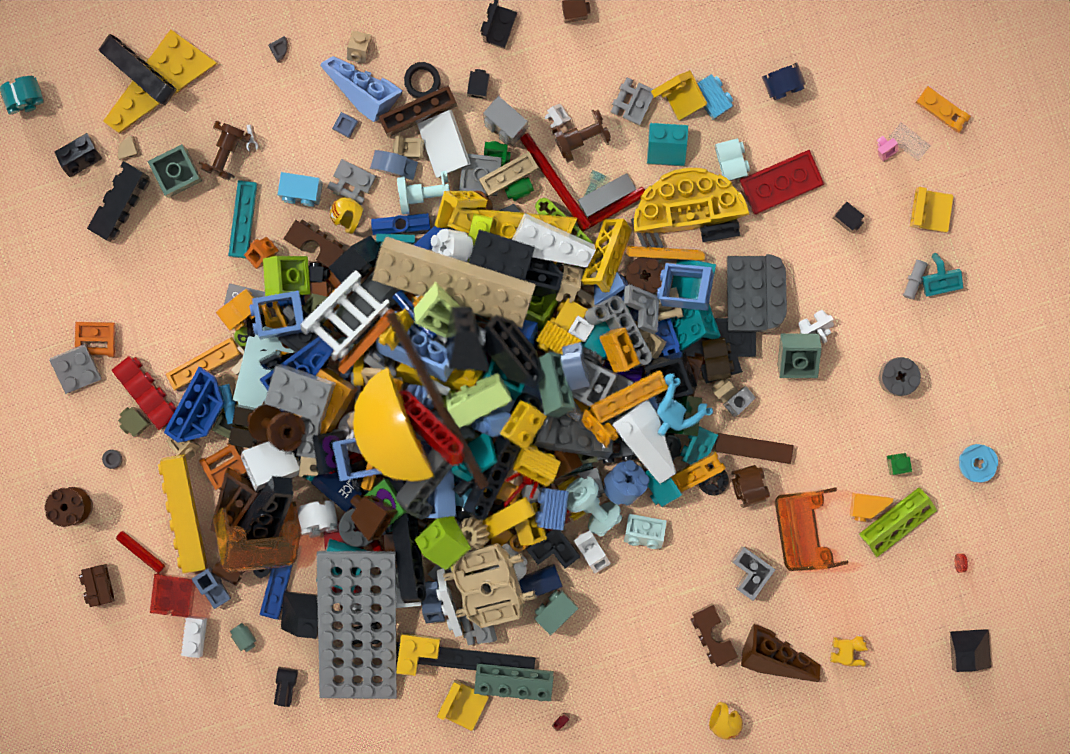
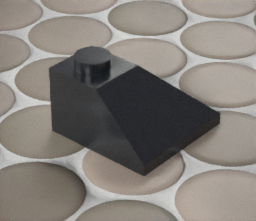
[281,591,318,639]
[950,629,991,672]

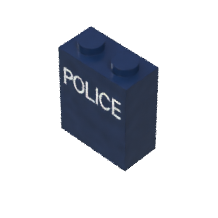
[311,471,369,512]

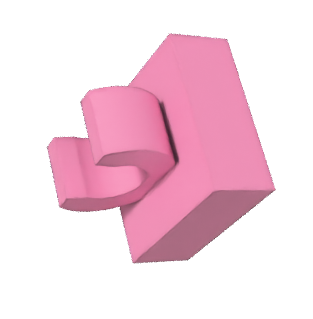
[877,136,899,162]

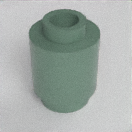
[230,623,257,652]

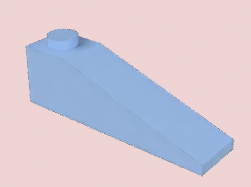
[320,56,402,122]

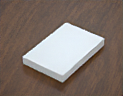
[417,110,471,178]

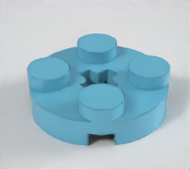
[958,444,998,483]

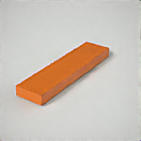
[338,309,393,374]

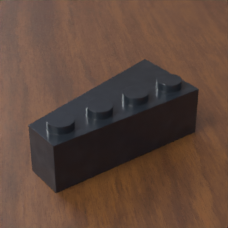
[87,161,150,242]
[235,476,294,547]

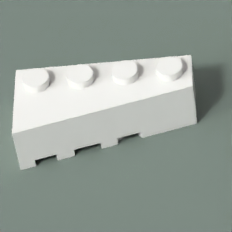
[512,213,596,267]

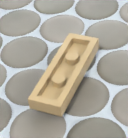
[479,152,538,197]

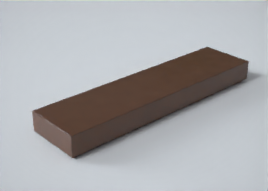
[715,433,794,464]

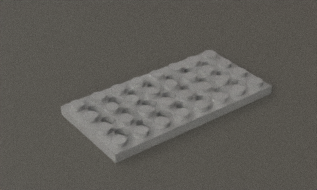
[317,551,397,699]

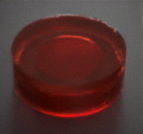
[955,553,968,573]

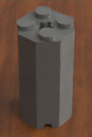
[330,270,409,345]

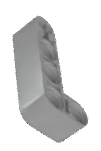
[585,296,652,368]

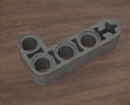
[396,448,455,519]

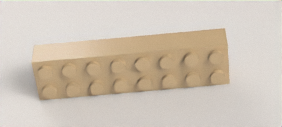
[372,237,536,328]

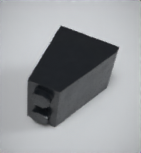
[445,306,489,371]

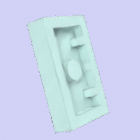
[624,514,667,549]

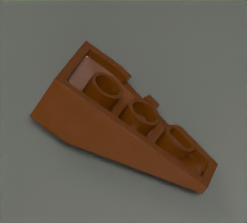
[741,624,821,682]

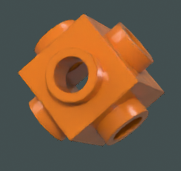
[244,237,279,269]

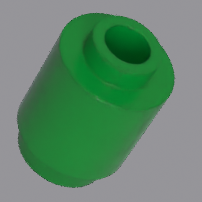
[504,177,534,201]

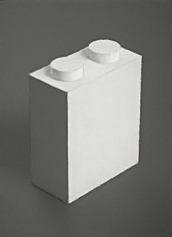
[241,441,300,492]

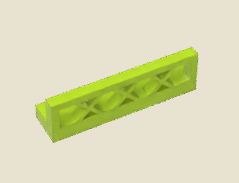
[859,487,937,557]

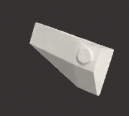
[613,400,676,483]

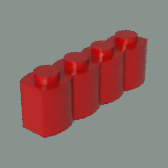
[111,356,177,430]

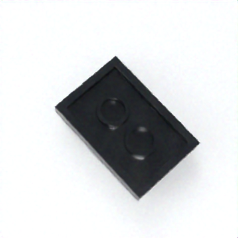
[469,229,535,281]

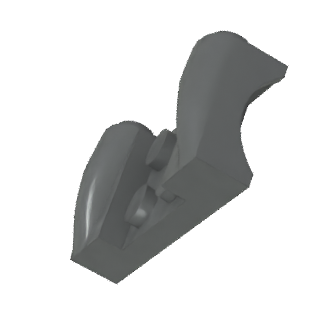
[533,403,614,458]

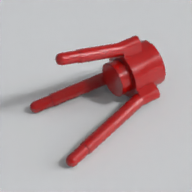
[504,472,539,507]

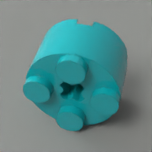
[0,76,44,115]

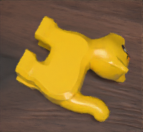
[830,635,868,667]

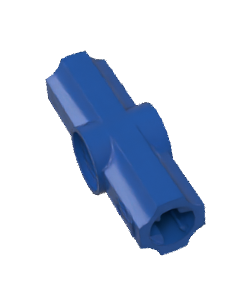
[371,213,430,236]

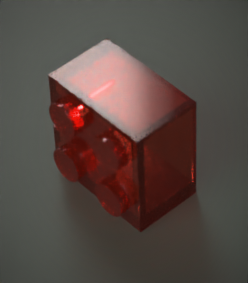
[150,573,195,618]

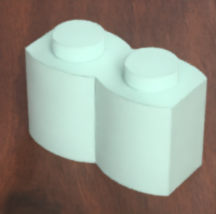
[714,138,750,181]

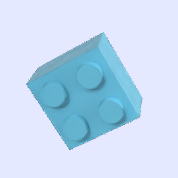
[277,172,323,207]

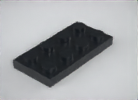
[683,318,756,357]

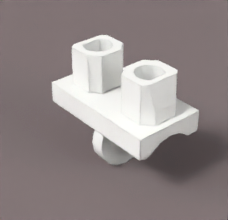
[798,310,834,344]

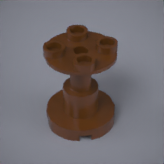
[551,109,611,163]
[198,121,251,181]
[247,404,305,452]
[45,487,93,527]

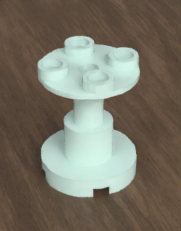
[397,170,450,215]
[566,477,622,537]

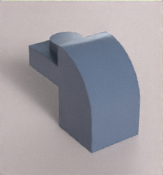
[370,150,418,180]
[561,342,590,391]
[192,567,231,609]
[422,581,445,623]

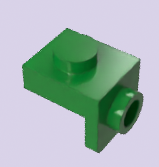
[484,141,511,167]

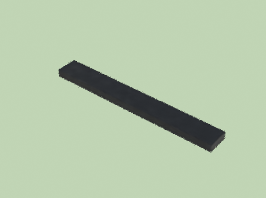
[396,642,536,670]

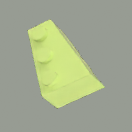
[414,282,460,338]
[446,374,511,428]

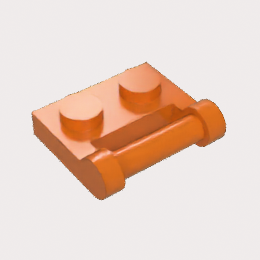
[75,322,115,357]
[199,443,247,490]

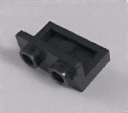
[54,133,102,177]

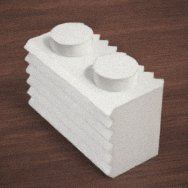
[181,616,207,658]

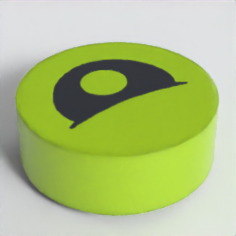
[234,327,248,346]

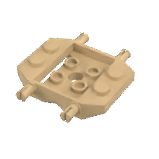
[443,543,536,628]

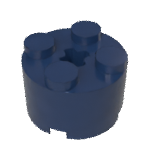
[762,62,806,100]

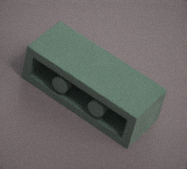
[538,352,575,417]

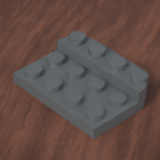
[727,254,787,332]

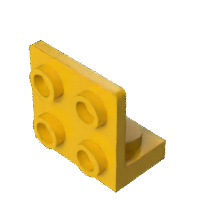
[651,70,707,120]
[910,187,953,232]
[435,191,487,228]
[437,680,489,731]

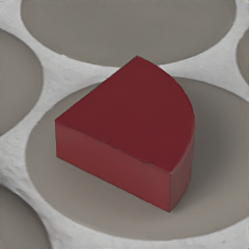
[552,712,570,731]

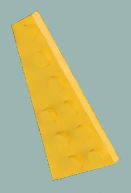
[103,29,217,134]
[447,208,577,265]

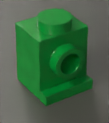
[887,453,912,475]

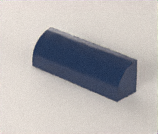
[489,564,563,605]

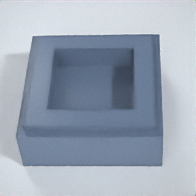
[332,112,358,138]

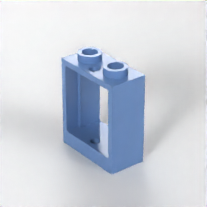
[657,263,714,311]
[250,291,304,340]
[332,438,381,481]

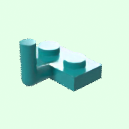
[922,253,964,297]

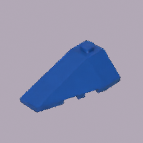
[259,337,334,411]

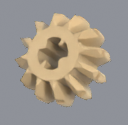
[459,517,490,551]

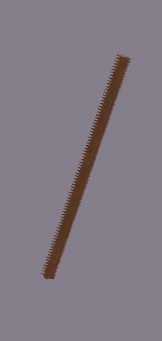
[385,310,489,490]

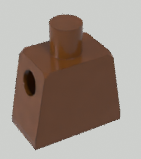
[350,494,398,541]

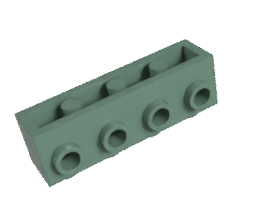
[474,664,554,701]

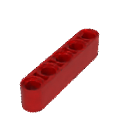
[399,390,464,465]

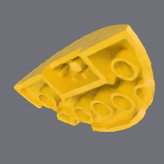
[634,168,749,233]
[353,367,434,481]

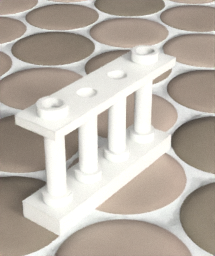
[301,270,390,361]

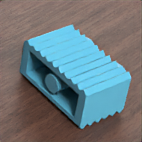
[697,74,733,120]

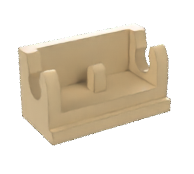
[556,264,583,303]
[299,456,318,477]

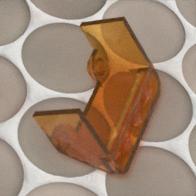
[775,487,849,571]
[213,501,301,573]

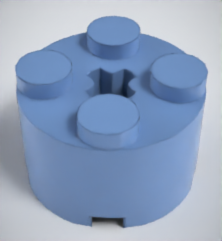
[603,460,649,506]

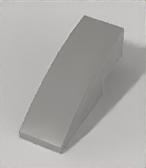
[578,173,636,217]

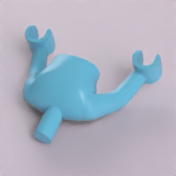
[657,374,713,436]

